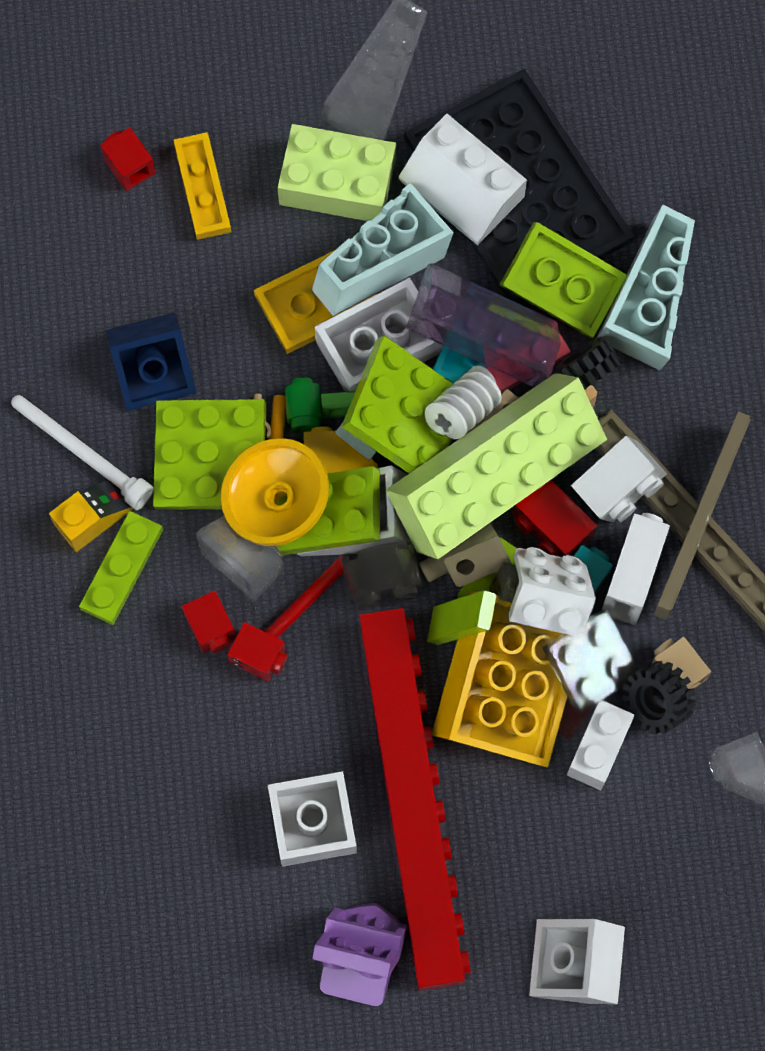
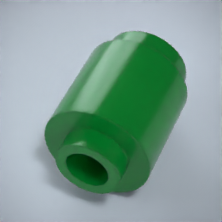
[285,378,323,434]

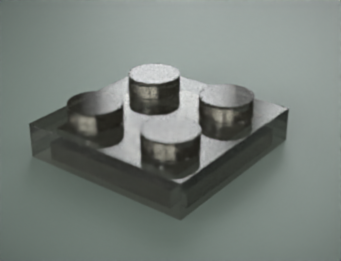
[542,610,638,713]

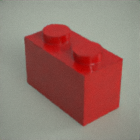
[512,480,597,557]

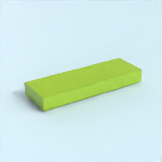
[427,590,496,645]

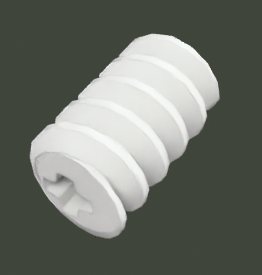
[425,365,502,439]

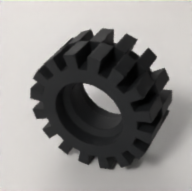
[550,336,621,390]
[623,661,696,735]

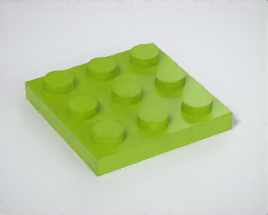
[341,335,453,473]
[153,399,266,510]

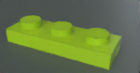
[79,511,163,625]

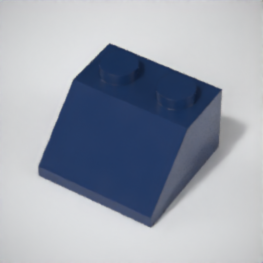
[105,312,197,411]

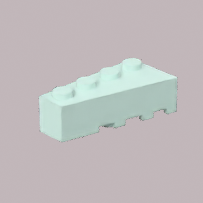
[312,183,453,316]
[596,205,695,370]

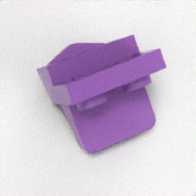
[312,903,408,1006]

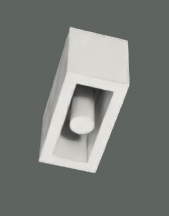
[567,700,634,791]

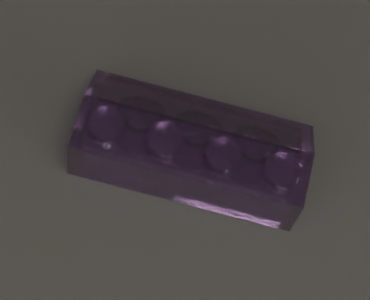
[406,263,561,387]

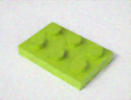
[499,222,627,338]
[276,466,380,555]

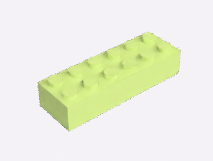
[386,373,607,559]

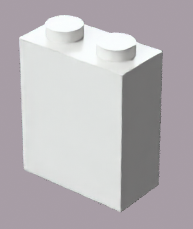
[600,513,670,625]

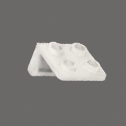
[508,547,596,637]

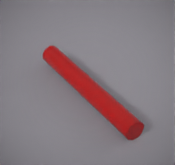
[264,555,351,638]

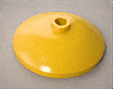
[221,438,329,546]

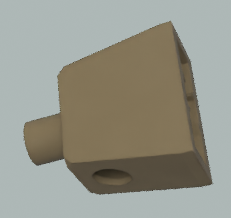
[419,523,512,587]

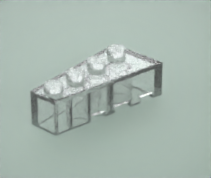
[321,0,428,140]

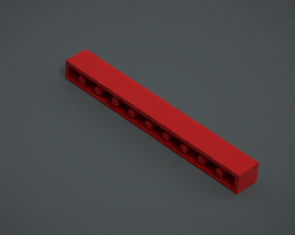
[360,608,471,992]

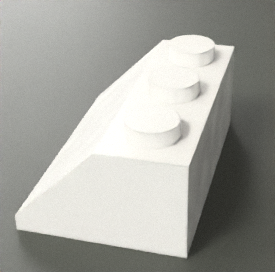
[399,114,527,246]

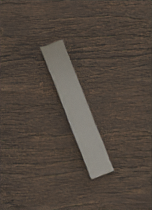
[654,411,751,620]

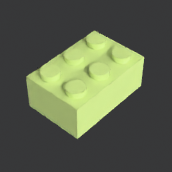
[278,124,396,221]

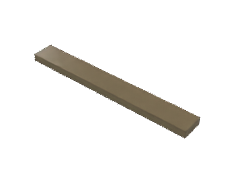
[595,409,765,632]

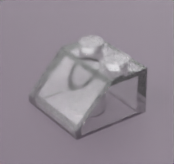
[196,516,284,602]

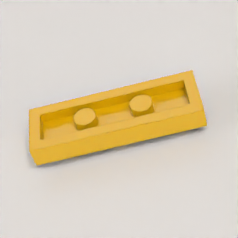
[173,132,231,240]

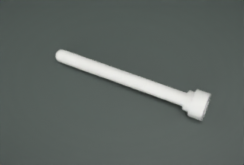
[11,395,154,510]

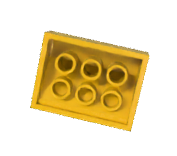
[432,591,587,768]

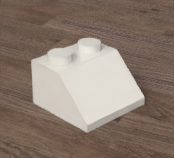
[529,919,625,1004]

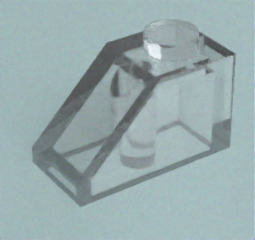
[709,732,765,806]

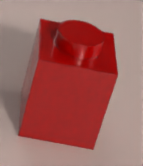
[100,127,156,192]
[182,590,236,653]
[227,622,288,682]

